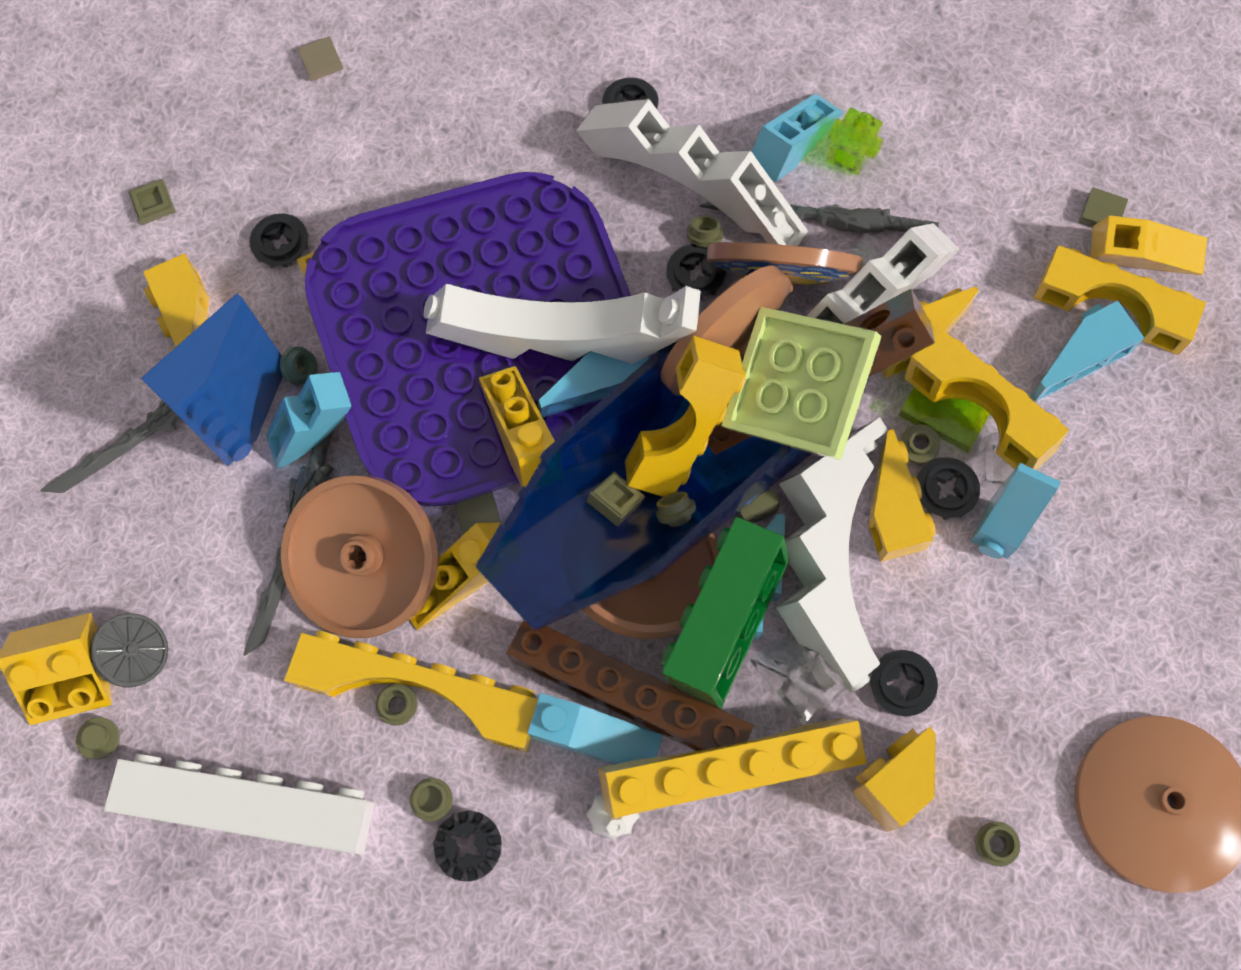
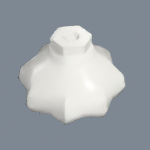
[586,794,640,841]

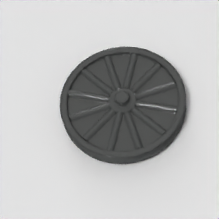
[90,613,168,688]

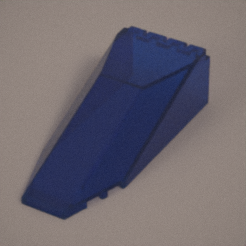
[475,268,871,631]

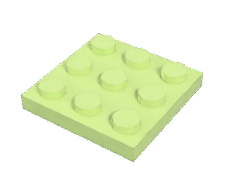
[721,307,881,461]

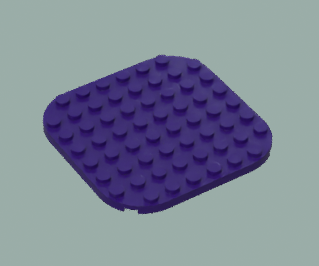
[305,172,660,506]

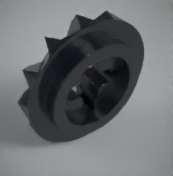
[602,77,659,109]
[249,213,309,269]
[666,244,726,300]
[917,457,980,520]
[869,650,938,718]
[432,810,502,882]

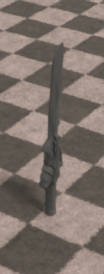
[699,202,939,234]
[40,400,182,493]
[244,431,334,656]

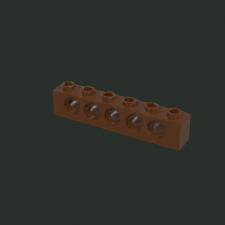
[708,289,935,455]
[506,616,754,751]

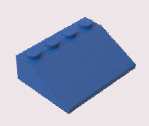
[141,293,283,466]

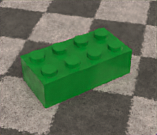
[661,517,790,709]

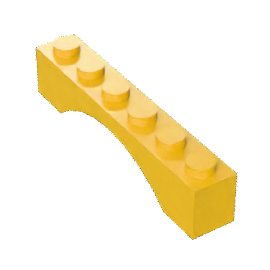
[284,630,538,753]
[598,718,867,818]

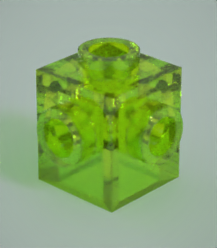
[826,107,884,176]

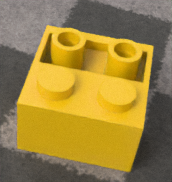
[0,612,112,726]
[852,726,936,832]

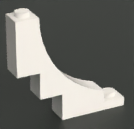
[576,99,808,246]
[807,223,960,324]
[424,284,701,364]
[776,417,888,692]

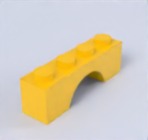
[1033,245,1206,355]
[904,330,1069,470]
[625,335,746,497]

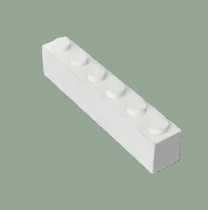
[104,754,375,855]

